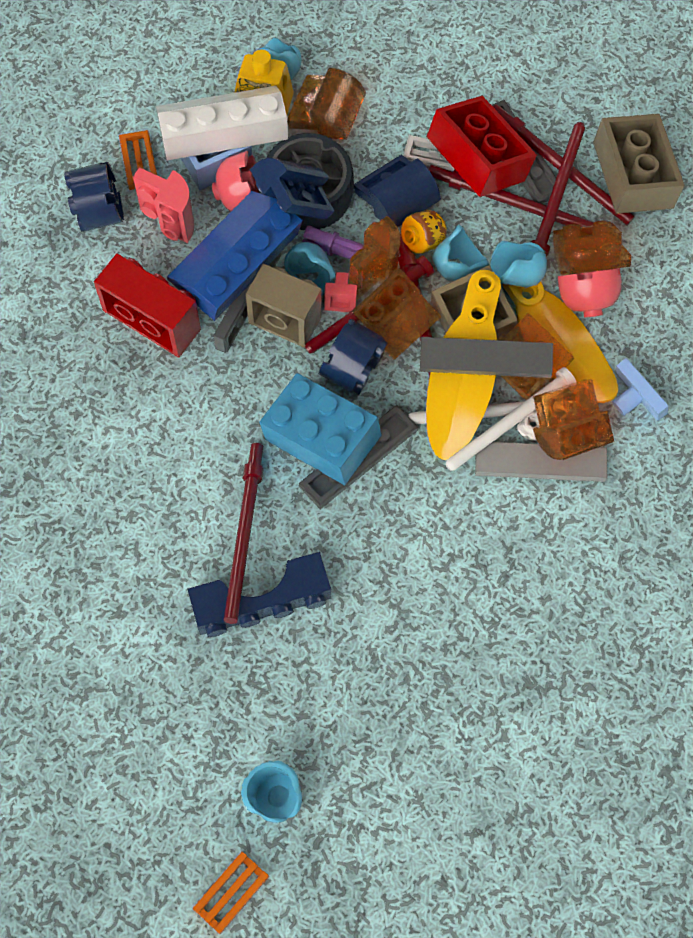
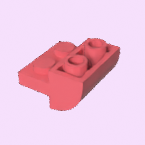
[133,167,194,243]

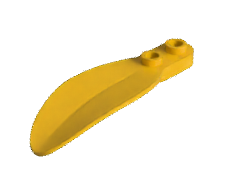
[426,270,501,460]
[502,281,618,403]

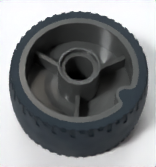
[267,133,354,230]

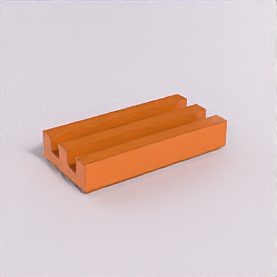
[119,130,157,190]
[192,852,269,934]

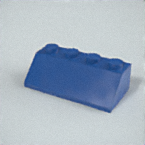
[167,191,303,321]

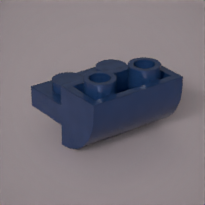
[354,154,441,230]
[250,158,334,219]

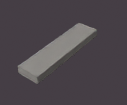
[475,442,607,482]

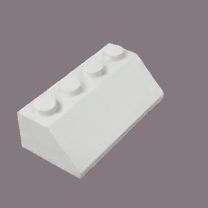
[156,86,288,161]

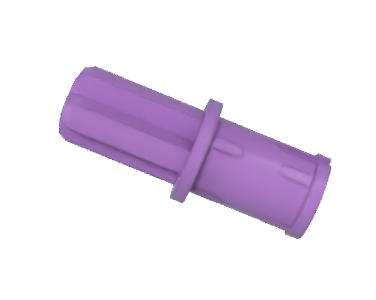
[302,225,364,262]

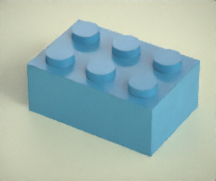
[259,373,381,486]

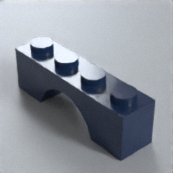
[187,552,331,637]

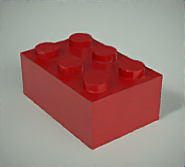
[426,95,537,197]
[93,253,201,358]

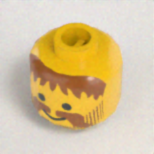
[401,210,447,254]

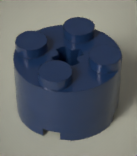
[64,162,124,232]
[318,318,388,395]

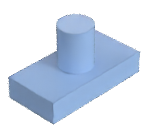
[612,358,668,421]

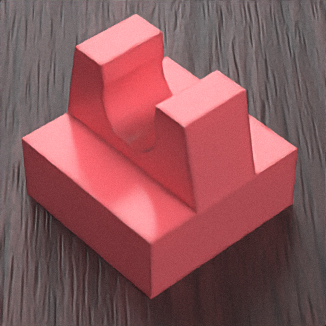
[324,272,357,312]

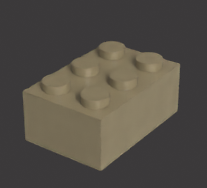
[593,114,685,214]

